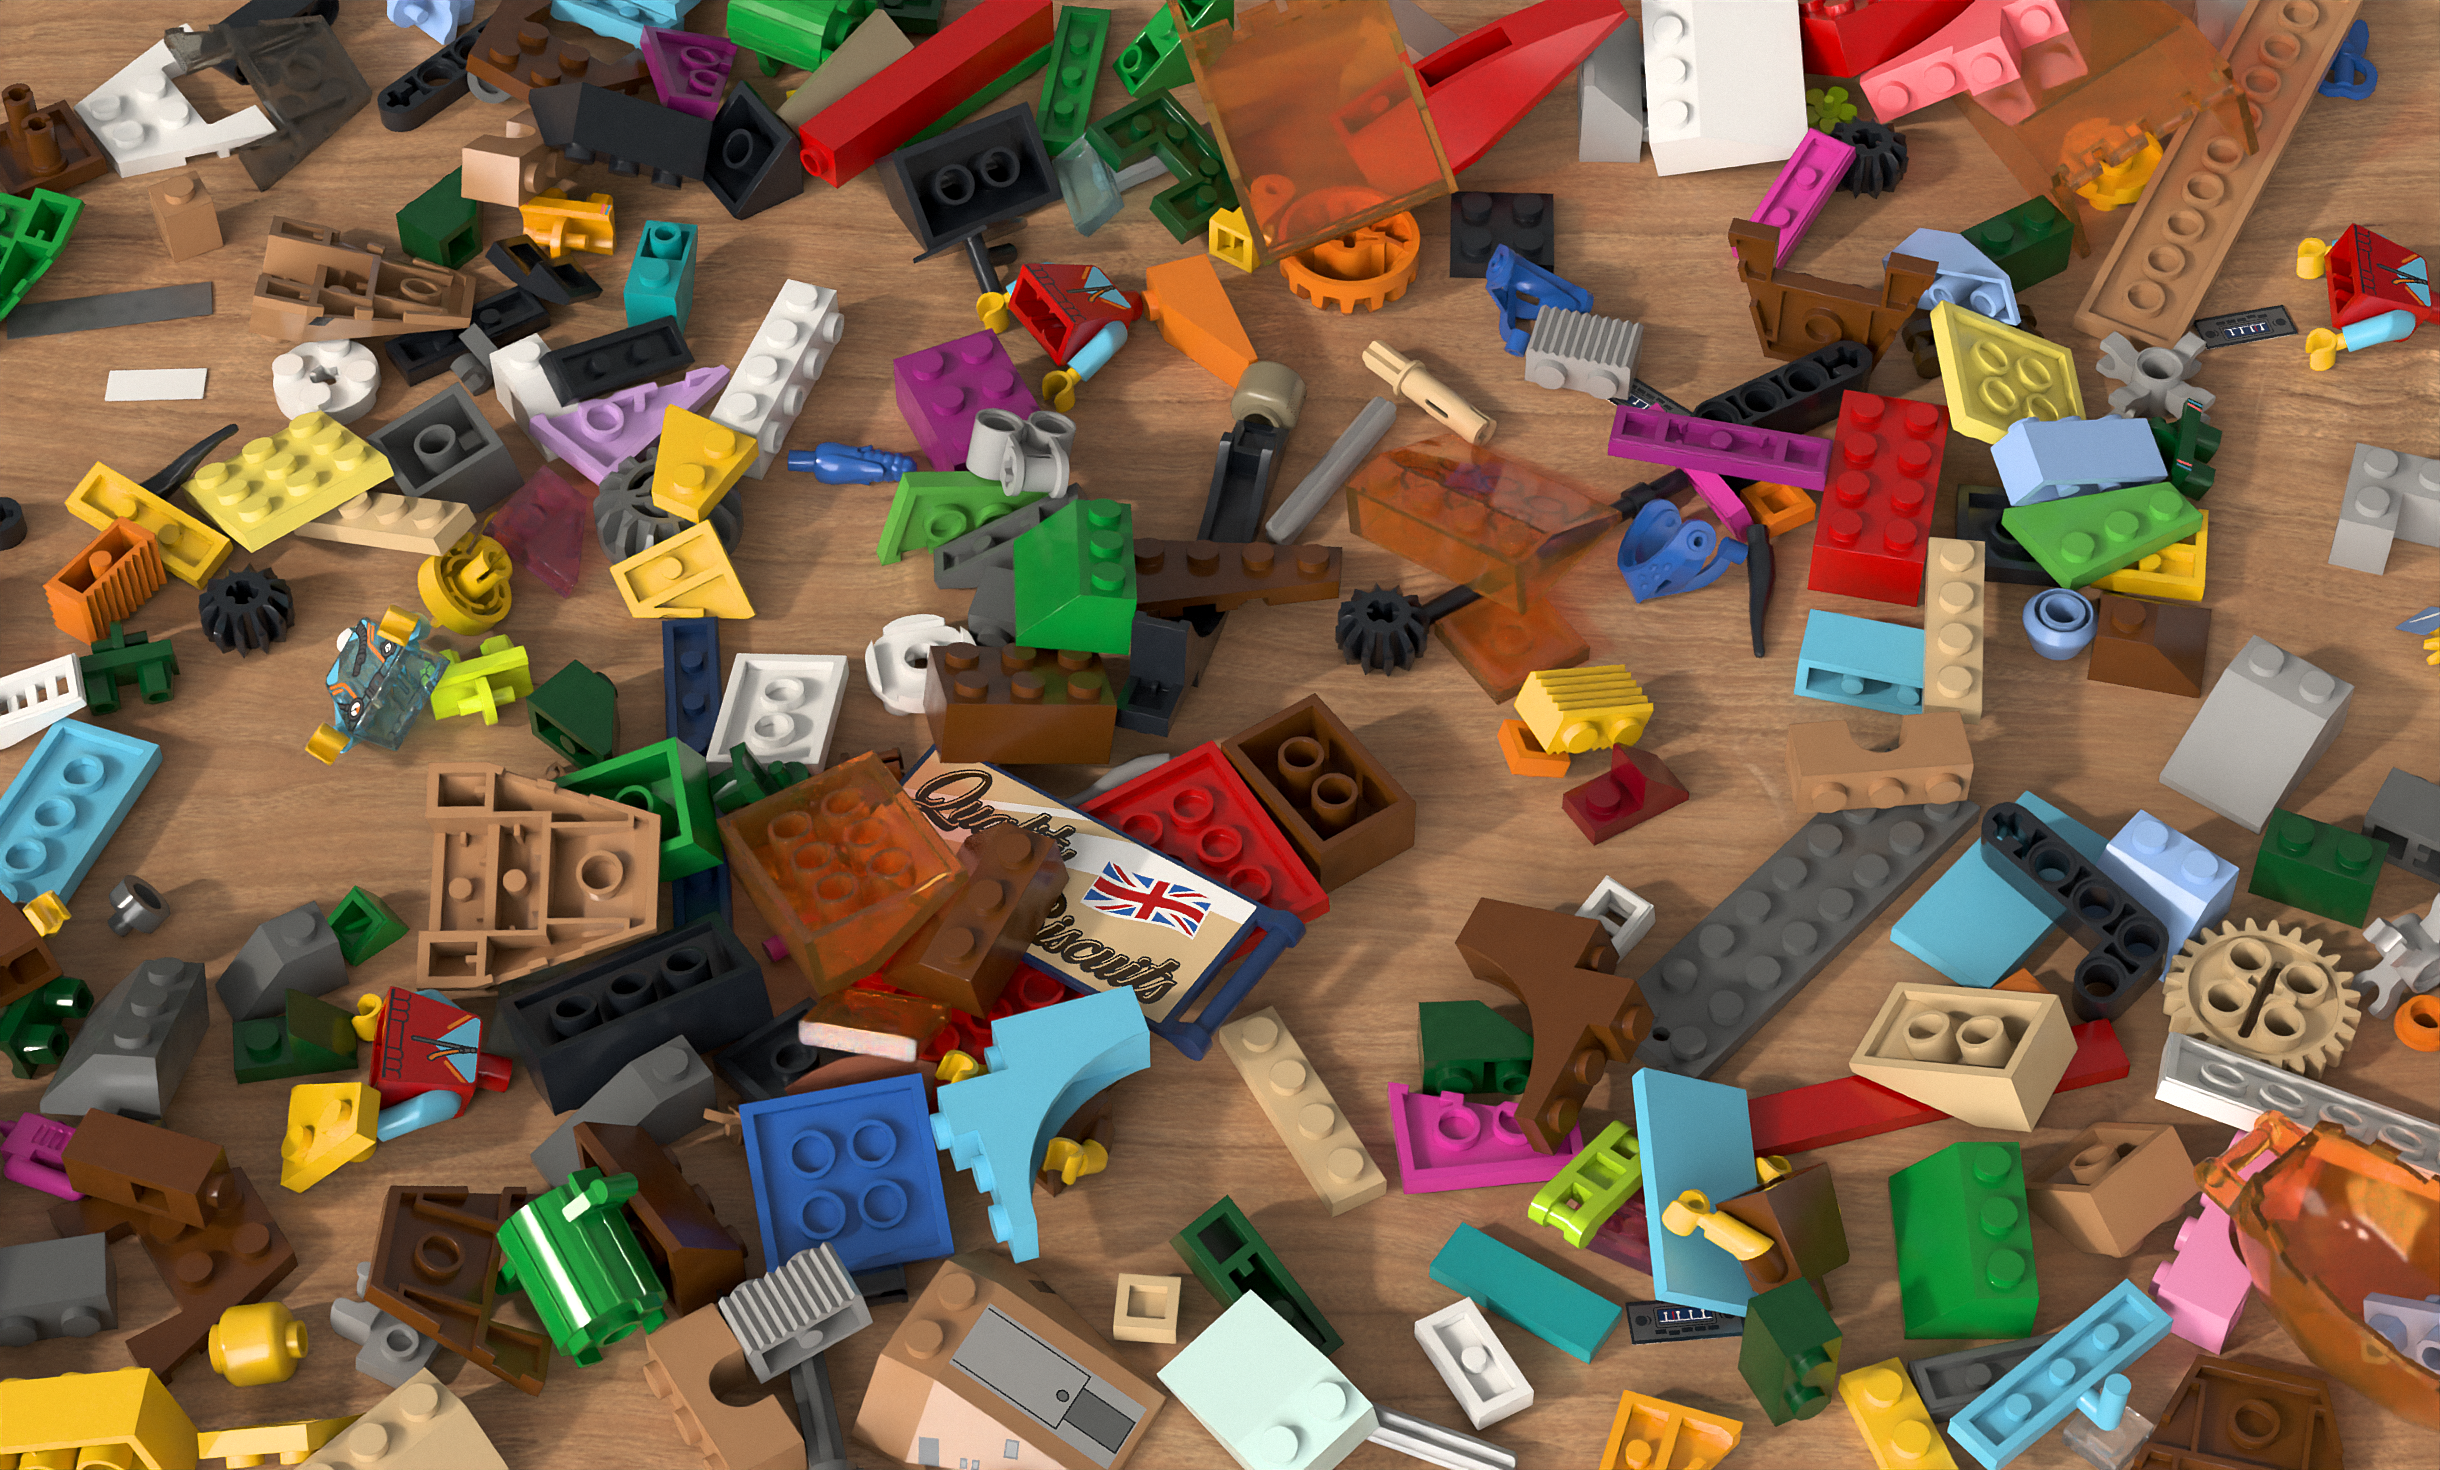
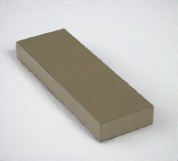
[775,9,914,145]

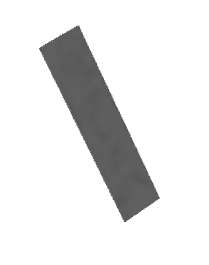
[7,281,213,340]

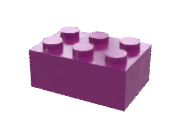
[893,328,1041,472]

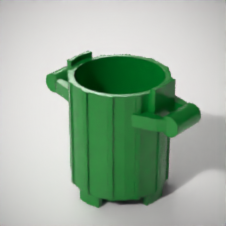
[726,0,879,77]
[495,1166,669,1369]

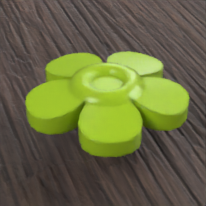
[1806,86,1858,135]

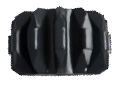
[1828,115,1909,199]
[198,563,296,658]
[1335,582,1430,678]

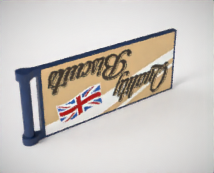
[836,743,1306,1061]

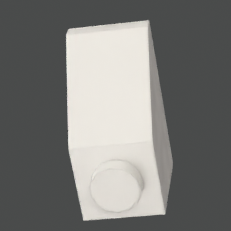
[489,333,580,462]

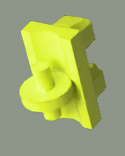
[425,634,534,726]

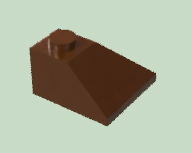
[2087,591,2212,699]

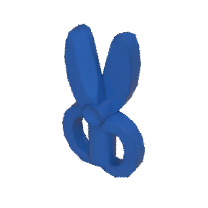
[2317,20,2378,100]

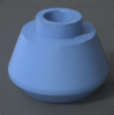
[2022,588,2099,660]

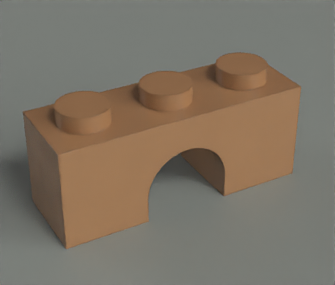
[461,108,583,208]
[1784,711,1974,814]
[643,1303,808,1470]

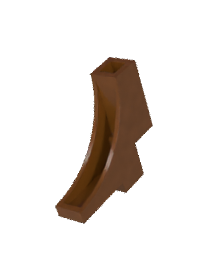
[1455,897,1655,1156]

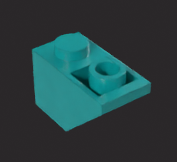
[623,220,698,336]

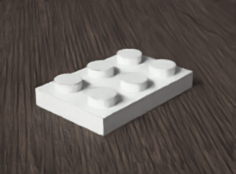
[706,653,849,782]

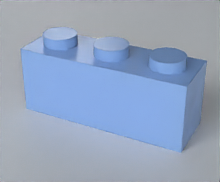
[1990,414,2168,506]

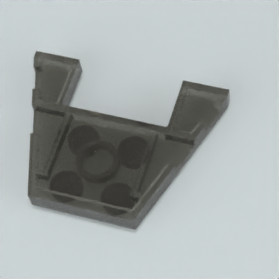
[164,15,372,192]

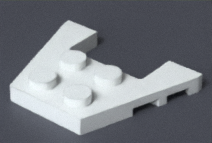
[73,23,280,178]

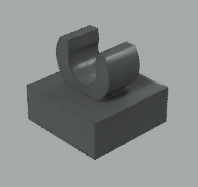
[450,323,498,396]

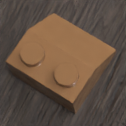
[2024,1122,2204,1258]

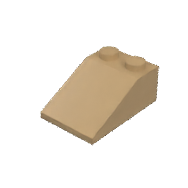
[1849,982,2078,1132]

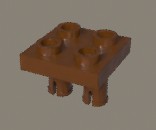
[0,83,109,200]

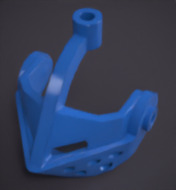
[1485,243,1594,357]
[1617,498,1748,604]

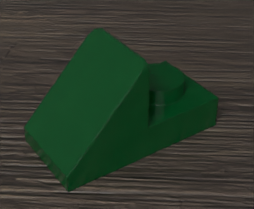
[233,988,359,1084]

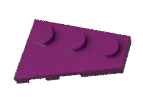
[639,25,738,121]

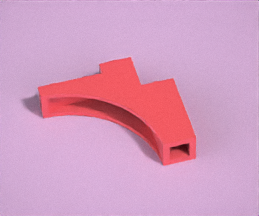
[1860,0,2070,124]

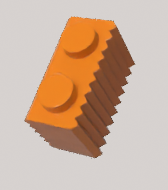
[43,516,167,646]

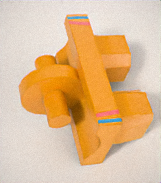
[519,187,617,258]

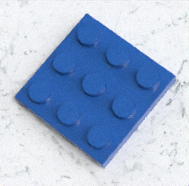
[739,1073,955,1273]

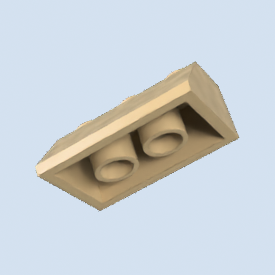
[294,1367,509,1470]

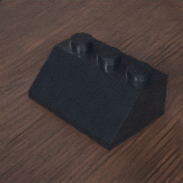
[528,82,713,190]
[874,101,1064,252]

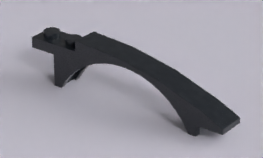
[1115,420,1290,737]

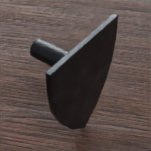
[913,217,1028,295]

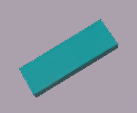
[1429,1222,1623,1364]

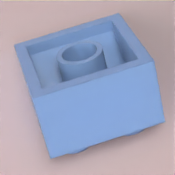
[2081,809,2240,983]

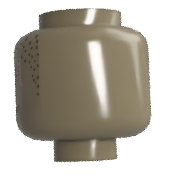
[1230,361,1307,432]

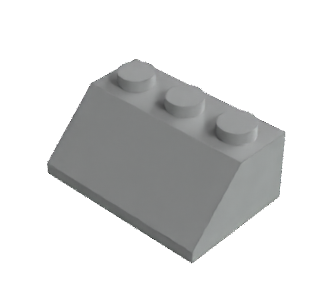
[1577,14,1650,163]

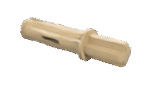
[1362,339,1497,448]

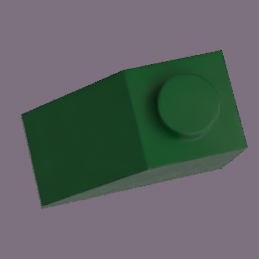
[526,659,620,770]

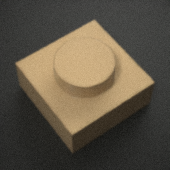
[1113,1273,1181,1344]

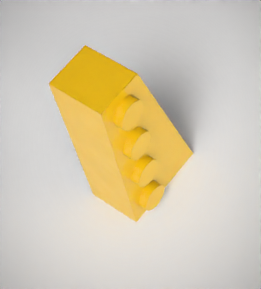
[0,1366,200,1470]

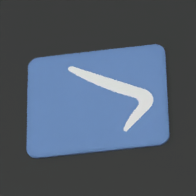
[2395,606,2440,635]

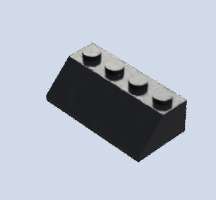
[498,911,774,1116]

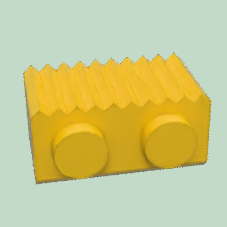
[1514,664,1654,755]

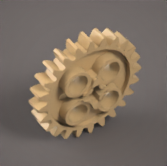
[2162,918,2361,1080]

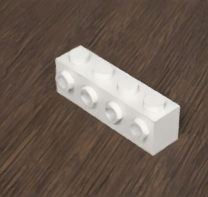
[709,279,844,480]

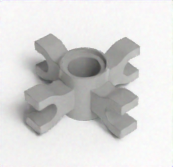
[2096,331,2216,425]
[2350,893,2440,1020]

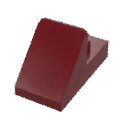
[1562,742,1689,846]

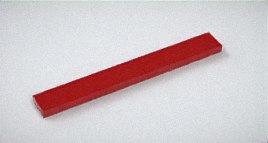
[1747,1018,2131,1160]

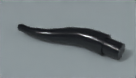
[138,424,239,501]
[1746,524,1776,658]

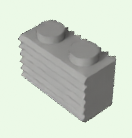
[1524,304,1644,400]
[718,1242,873,1384]

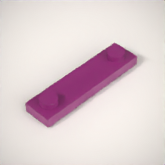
[1607,405,1833,491]

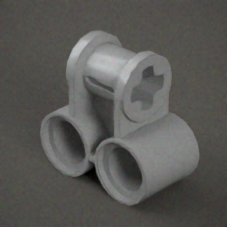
[966,408,1076,498]

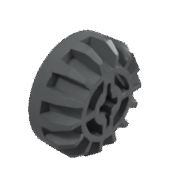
[593,447,744,565]

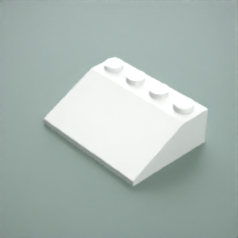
[1641,0,1808,177]

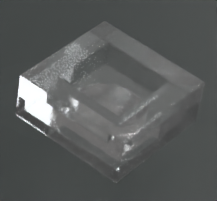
[2061,1388,2155,1470]

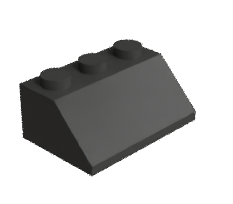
[39,957,210,1120]

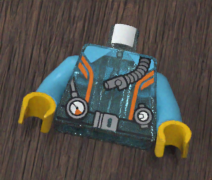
[305,603,451,766]

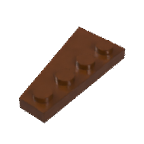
[1133,538,1342,618]

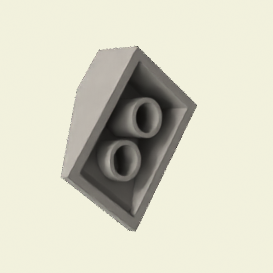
[2158,634,2355,835]

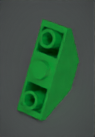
[1112,0,1234,99]

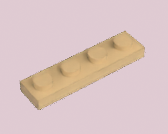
[293,491,477,556]
[1922,537,1985,725]
[1219,1006,1387,1218]

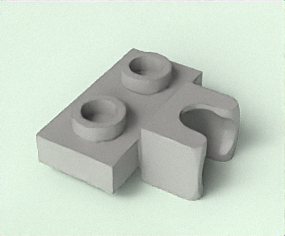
[330,1261,443,1389]

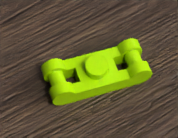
[1528,1119,1643,1249]

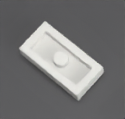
[1414,1297,1534,1431]

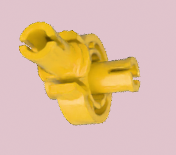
[418,511,519,636]

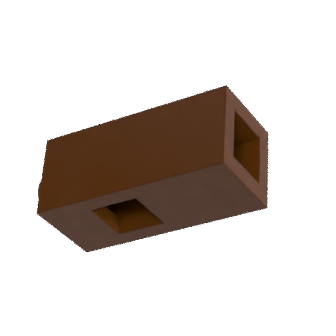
[61,1107,235,1229]

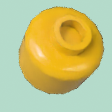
[209,1301,308,1387]

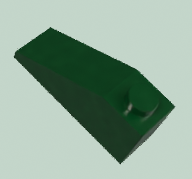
[1169,1194,1344,1357]

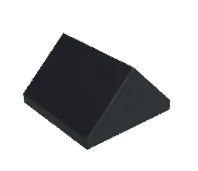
[703,80,804,221]

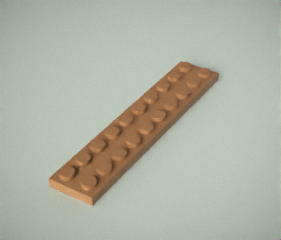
[2072,0,2364,352]

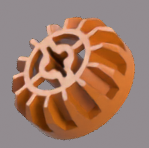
[1280,189,1420,316]

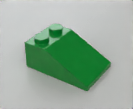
[550,737,724,883]

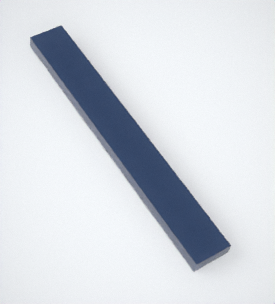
[662,616,734,932]

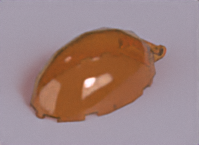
[2193,1110,2440,1434]

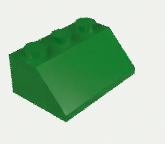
[1013,498,1137,655]
[1888,1142,2040,1339]

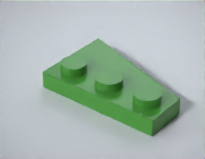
[876,471,1048,566]
[2001,482,2203,591]

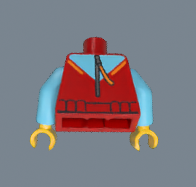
[2296,223,2440,371]
[976,262,1143,413]
[349,986,513,1163]

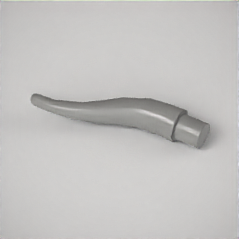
[1063,753,1178,807]

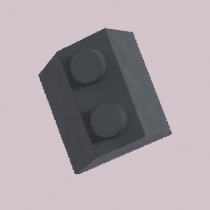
[366,381,526,513]

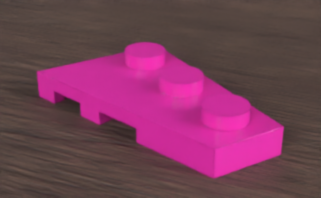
[1387,1082,1584,1195]

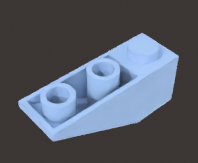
[1882,228,2021,325]

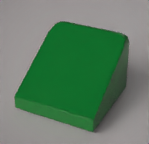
[327,885,410,967]

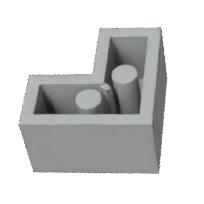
[2328,443,2440,575]

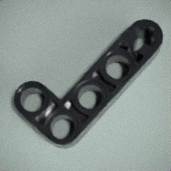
[1692,340,1872,498]
[1980,802,2169,1024]

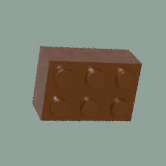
[923,642,1117,765]
[1221,693,1416,894]

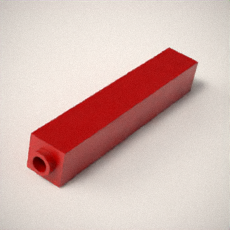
[799,0,1054,189]

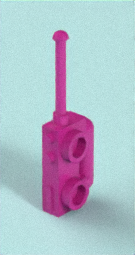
[0,1112,86,1202]

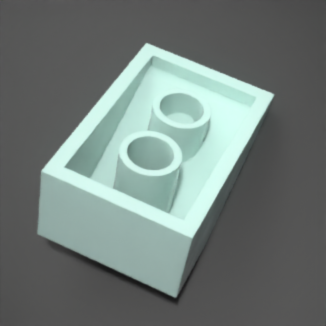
[1157,1289,1380,1470]

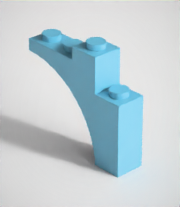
[930,985,1151,1264]

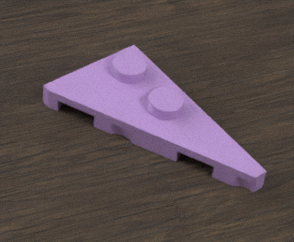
[528,364,730,486]

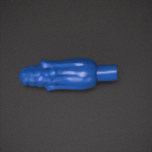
[788,442,917,486]

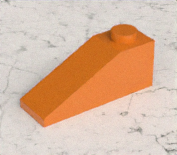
[1140,253,1258,389]

